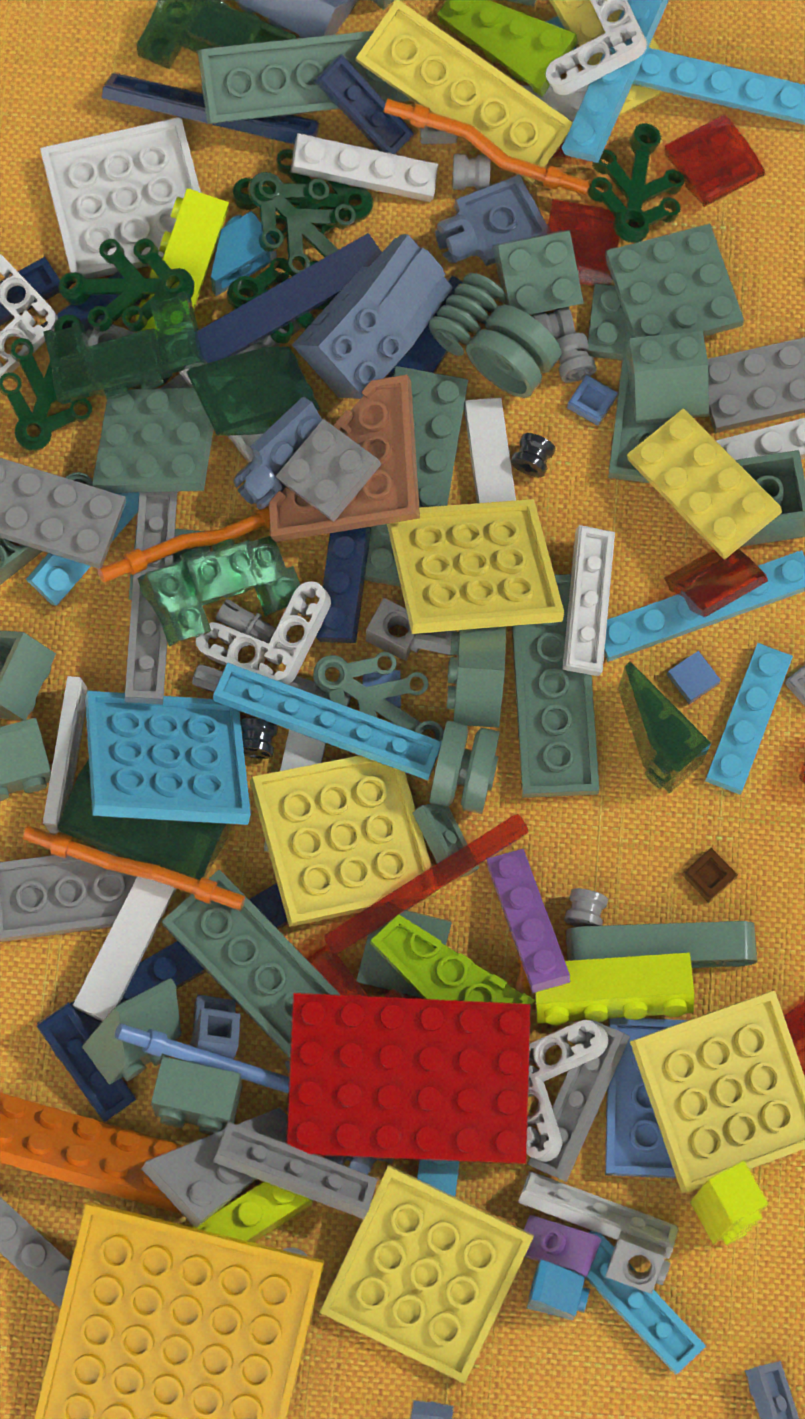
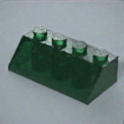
[57,759,231,880]

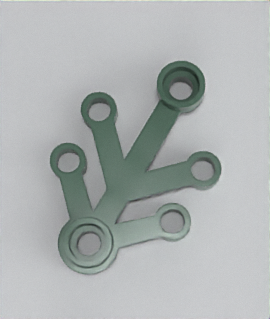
[313,652,444,742]

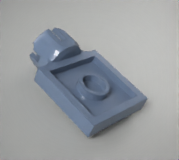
[435,175,551,266]
[233,397,322,510]

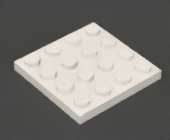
[40,117,215,279]

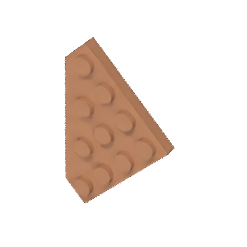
[269,375,420,542]

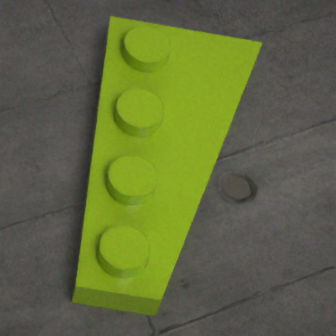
[437,0,578,97]
[370,914,536,1007]

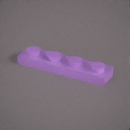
[487,849,570,993]

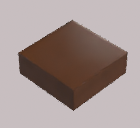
[682,847,738,903]

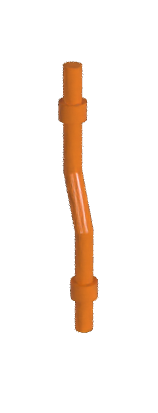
[384,99,590,195]
[98,506,270,583]
[23,825,246,911]

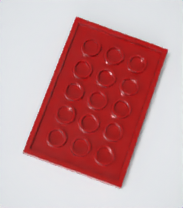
[286,993,531,1164]

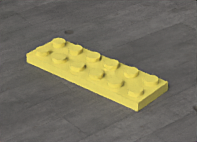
[355,0,573,185]

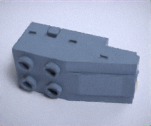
[292,234,453,399]

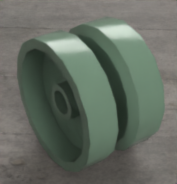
[466,305,562,398]
[430,720,500,814]

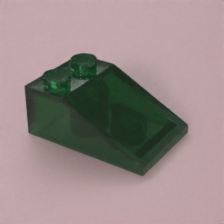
[186,347,320,436]
[618,661,711,793]

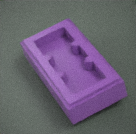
[524,1215,602,1277]

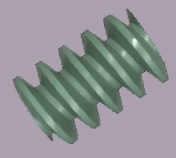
[428,273,506,356]

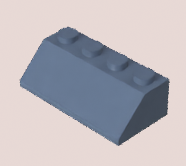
[235,0,358,39]

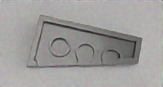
[141,1107,287,1228]

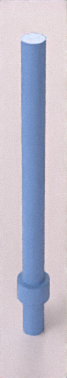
[115,1023,289,1093]

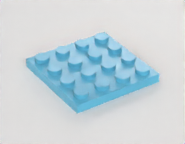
[85,691,251,825]

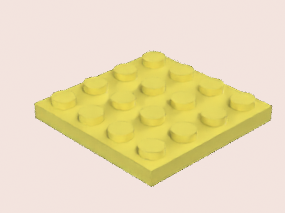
[387,499,564,634]
[250,755,439,927]
[630,990,805,1193]
[319,1165,534,1384]

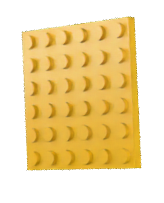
[34,1202,325,1419]

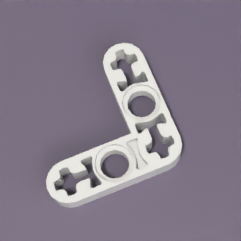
[546,0,647,95]
[0,254,58,378]
[196,581,331,685]
[527,1020,608,1162]

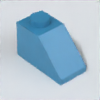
[211,211,277,296]
[526,1260,590,1320]

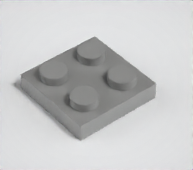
[276,419,381,522]

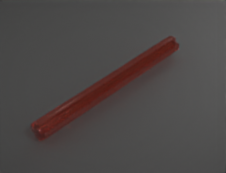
[324,814,529,954]

